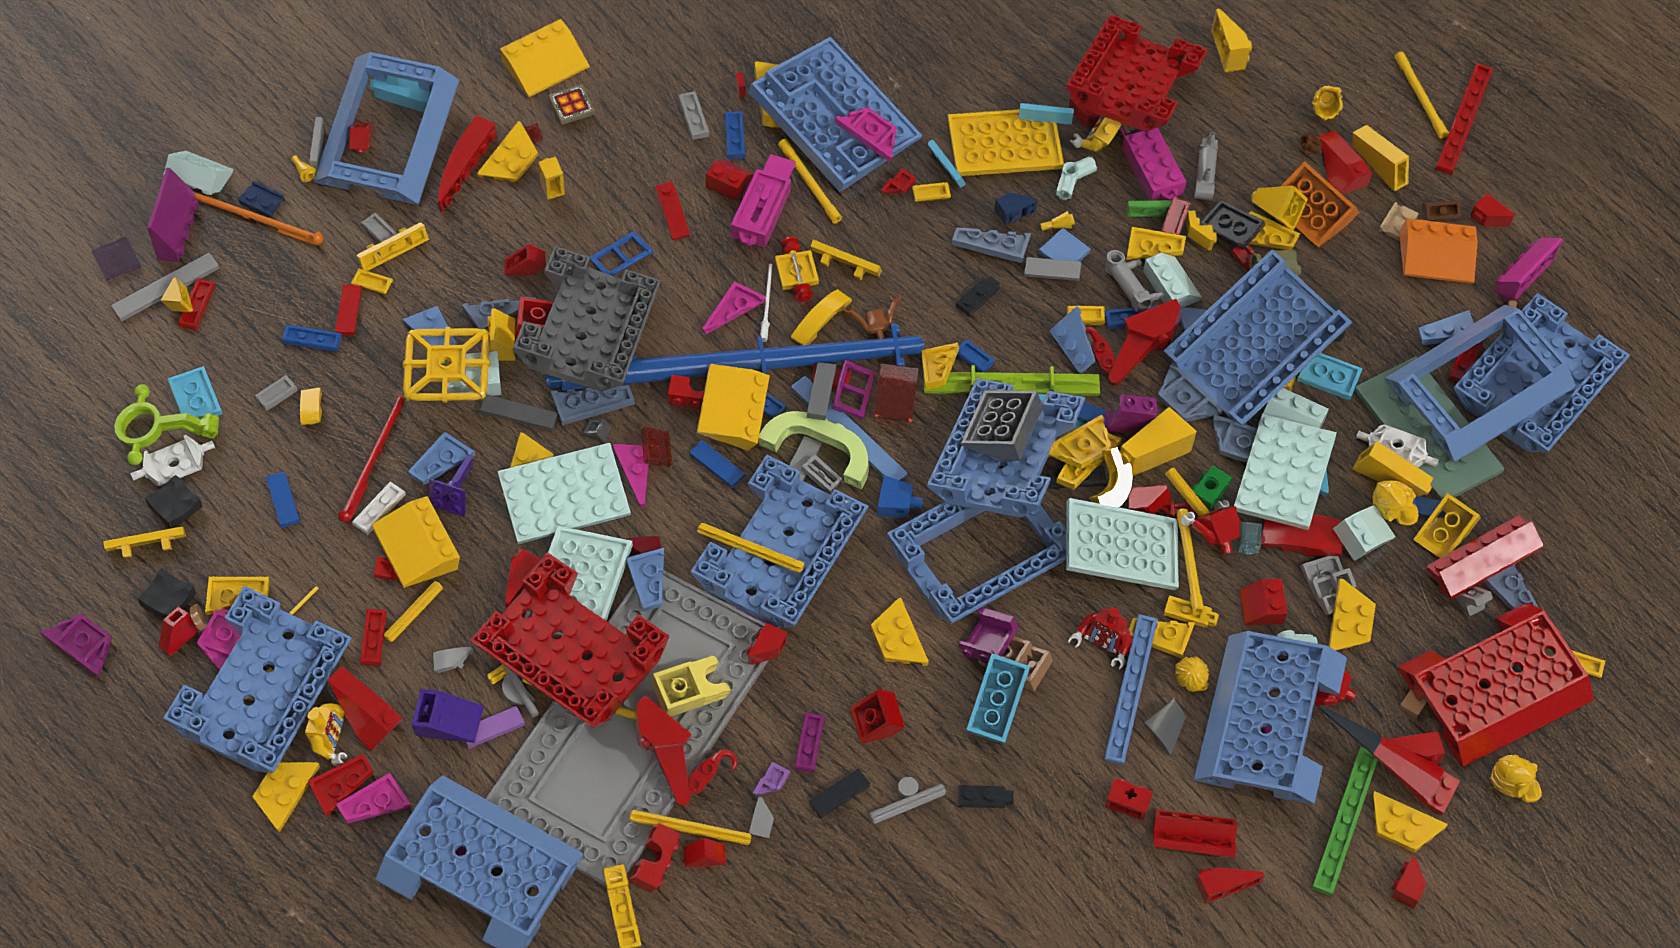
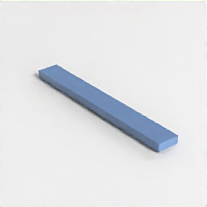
[791,376,908,481]
[1104,614,1158,766]

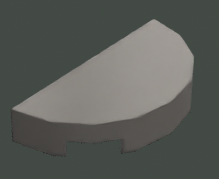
[502,674,535,705]

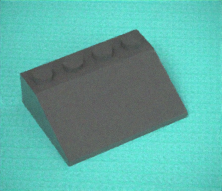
[961,390,1043,461]

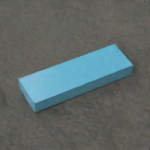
[1019,103,1074,125]
[928,139,966,188]

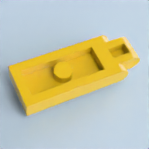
[1163,595,1219,628]

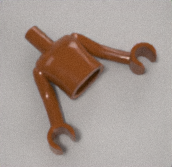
[843,294,902,339]

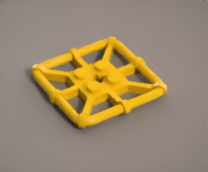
[402,327,491,403]

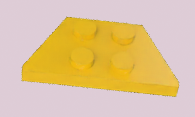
[477,121,538,182]
[1049,415,1112,469]
[502,432,554,499]
[1328,578,1376,651]
[871,598,929,666]
[253,762,320,832]
[1372,791,1447,853]

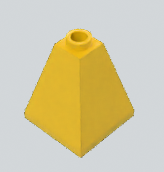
[1251,186,1308,230]

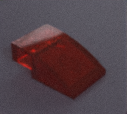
[874,364,919,422]

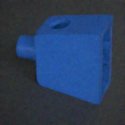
[877,476,923,517]

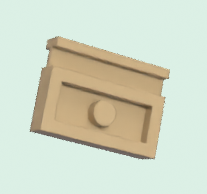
[1379,202,1419,241]

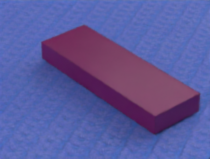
[794,713,825,773]

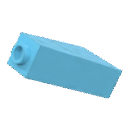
[371,76,431,113]

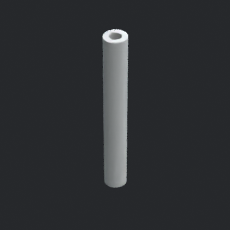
[504,666,539,717]

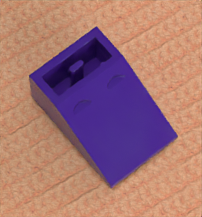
[412,689,483,743]

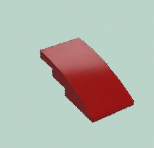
[1261,514,1343,556]

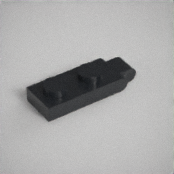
[956,276,1000,317]
[958,785,1014,808]

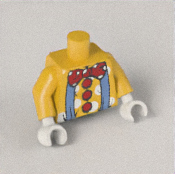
[1070,116,1122,151]
[305,703,349,766]

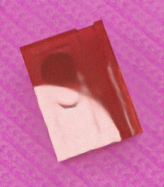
[641,427,672,467]

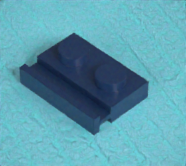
[238,181,285,218]

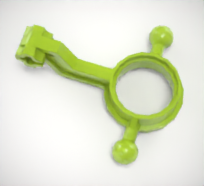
[114,384,219,465]

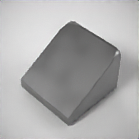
[583,419,611,442]

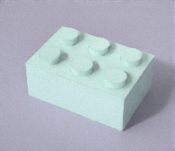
[441,351,501,396]

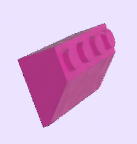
[1494,238,1563,302]

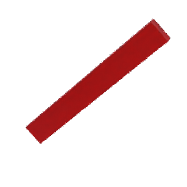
[1435,63,1493,175]

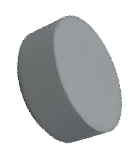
[898,777,919,798]

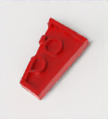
[308,753,373,817]

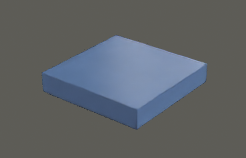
[1039,228,1090,262]

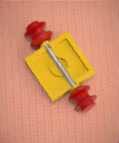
[775,236,819,302]

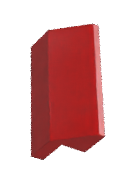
[1153,809,1237,858]

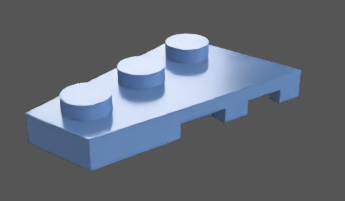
[1049,307,1095,373]

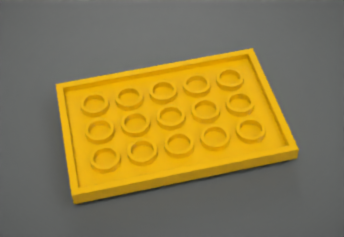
[948,110,1064,176]

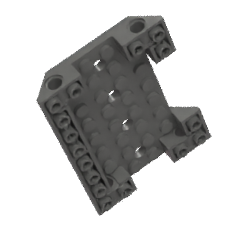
[513,246,661,392]

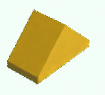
[161,277,193,312]

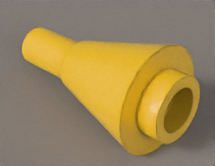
[291,155,316,182]
[1040,211,1075,230]

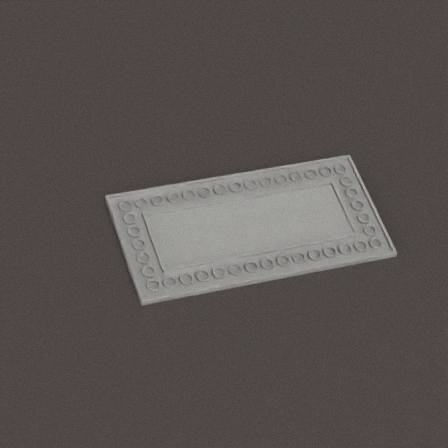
[486,570,769,887]

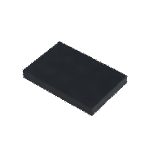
[1200,200,1265,250]

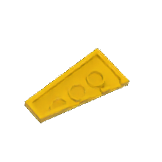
[1056,433,1122,490]

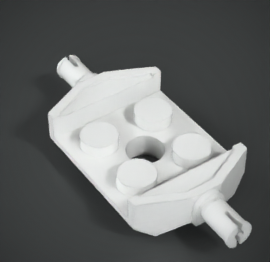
[1356,424,1439,467]
[130,435,215,486]

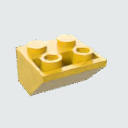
[487,309,516,361]

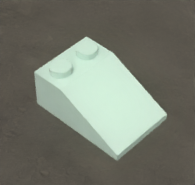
[1333,505,1395,561]

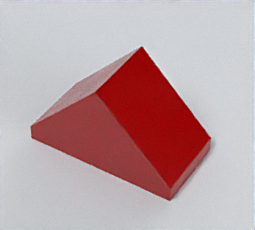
[683,838,726,868]

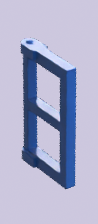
[590,231,653,276]

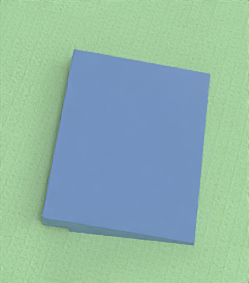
[748,37,922,192]

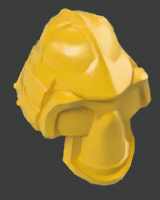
[1372,481,1419,526]
[1490,755,1542,803]

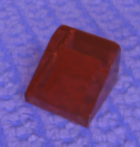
[524,123,543,143]

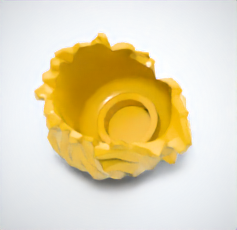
[1312,86,1343,120]
[1174,657,1209,692]

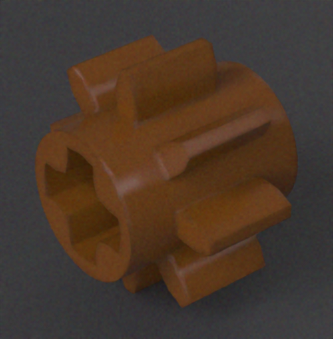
[1299,132,1321,155]

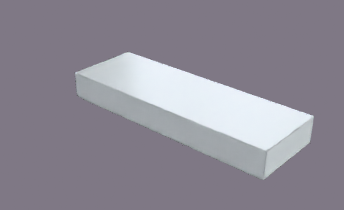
[352,482,406,535]

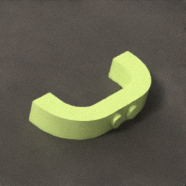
[758,411,869,490]

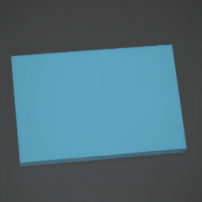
[1297,353,1363,401]
[168,366,222,419]

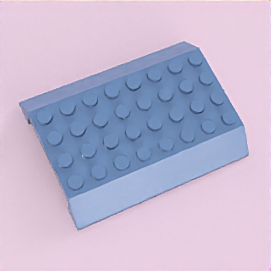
[1164,249,1352,426]

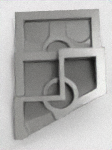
[1300,556,1356,615]

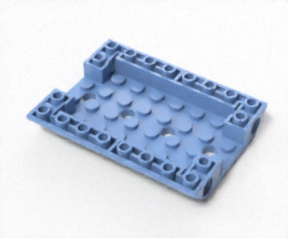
[1454,293,1630,453]

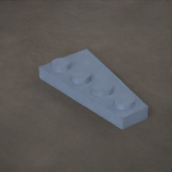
[951,227,1031,263]

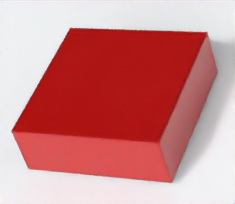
[735,72,746,98]

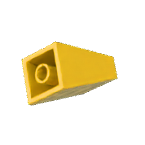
[1120,407,1197,477]

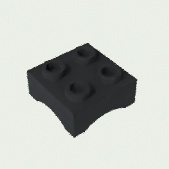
[145,475,203,529]
[138,568,196,619]

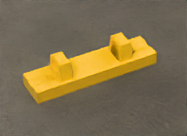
[356,222,429,271]
[810,240,882,280]
[103,526,186,558]

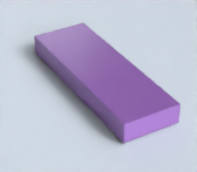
[466,706,525,749]

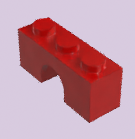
[668,375,705,409]
[629,823,680,892]

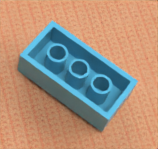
[966,654,1030,745]

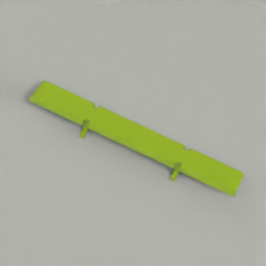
[923,365,1100,396]

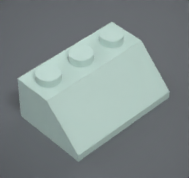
[163,151,234,195]
[1143,253,1202,307]
[1258,388,1329,428]

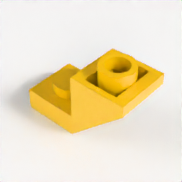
[1186,211,1217,250]

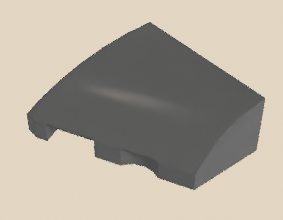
[1144,699,1186,756]

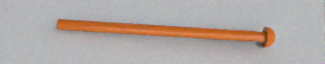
[194,192,323,245]

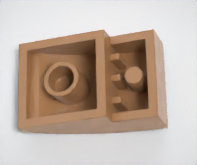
[978,636,1053,691]

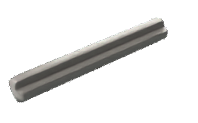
[870,784,946,824]

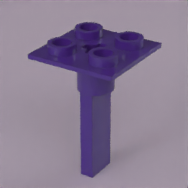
[429,455,473,517]

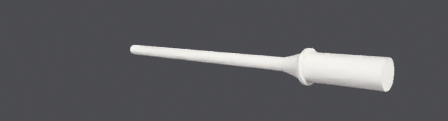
[760,264,773,342]

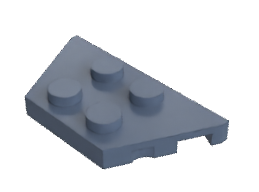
[1157,363,1224,422]
[1213,414,1258,463]

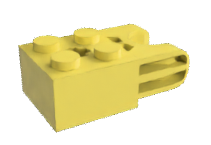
[651,656,731,717]

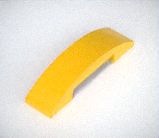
[791,289,852,345]
[603,864,641,948]

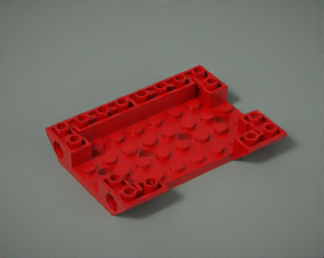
[1066,15,1208,132]
[470,552,669,728]
[1397,602,1594,768]

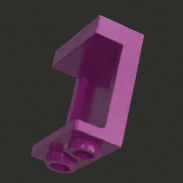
[1104,394,1158,434]
[958,607,1019,663]

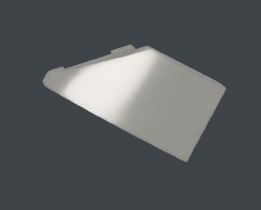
[433,647,474,673]
[749,797,774,838]

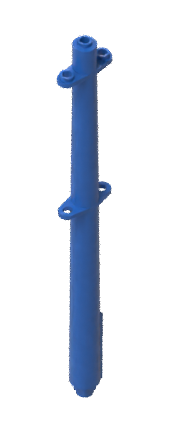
[545,323,924,391]

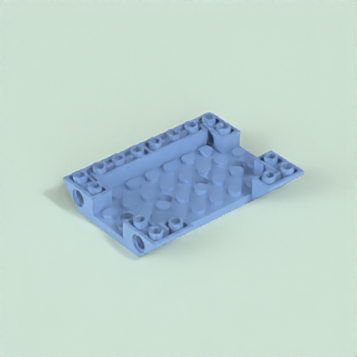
[927,378,1085,518]
[691,455,869,627]
[163,586,352,773]
[1194,631,1347,805]
[375,775,584,948]

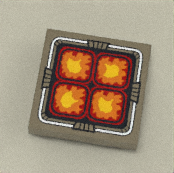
[549,84,595,125]

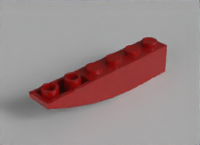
[438,115,497,212]

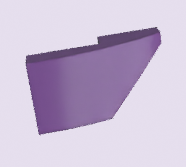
[753,762,791,795]

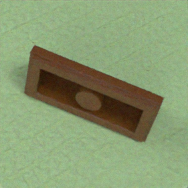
[1422,200,1461,221]

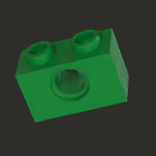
[1191,466,1232,511]

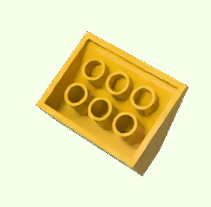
[500,19,589,97]
[697,364,770,451]
[372,496,460,588]

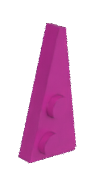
[702,281,765,334]
[613,444,650,508]

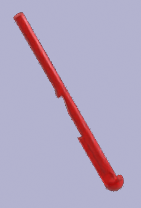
[338,397,405,523]

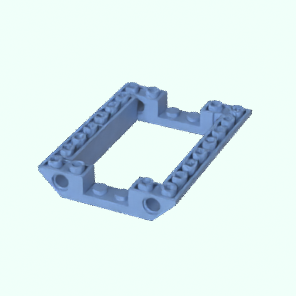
[313,52,459,205]
[1385,305,1575,463]
[887,493,1066,624]

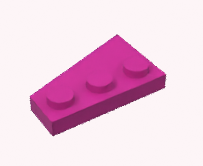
[336,773,411,823]

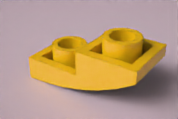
[300,388,322,425]

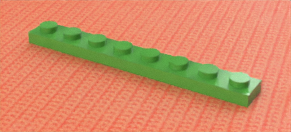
[1312,747,1378,896]

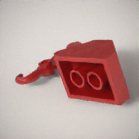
[1085,298,1181,386]
[634,695,737,807]

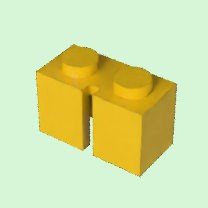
[539,157,565,200]

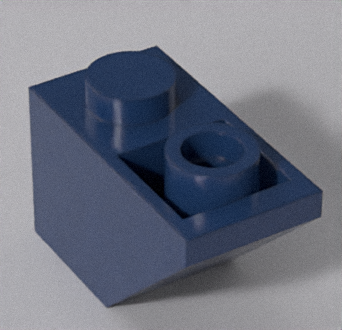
[994,192,1038,225]

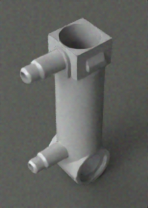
[1194,132,1218,201]
[1105,250,1164,313]

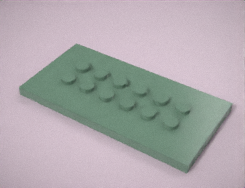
[1354,356,1504,501]

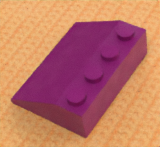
[147,168,199,262]

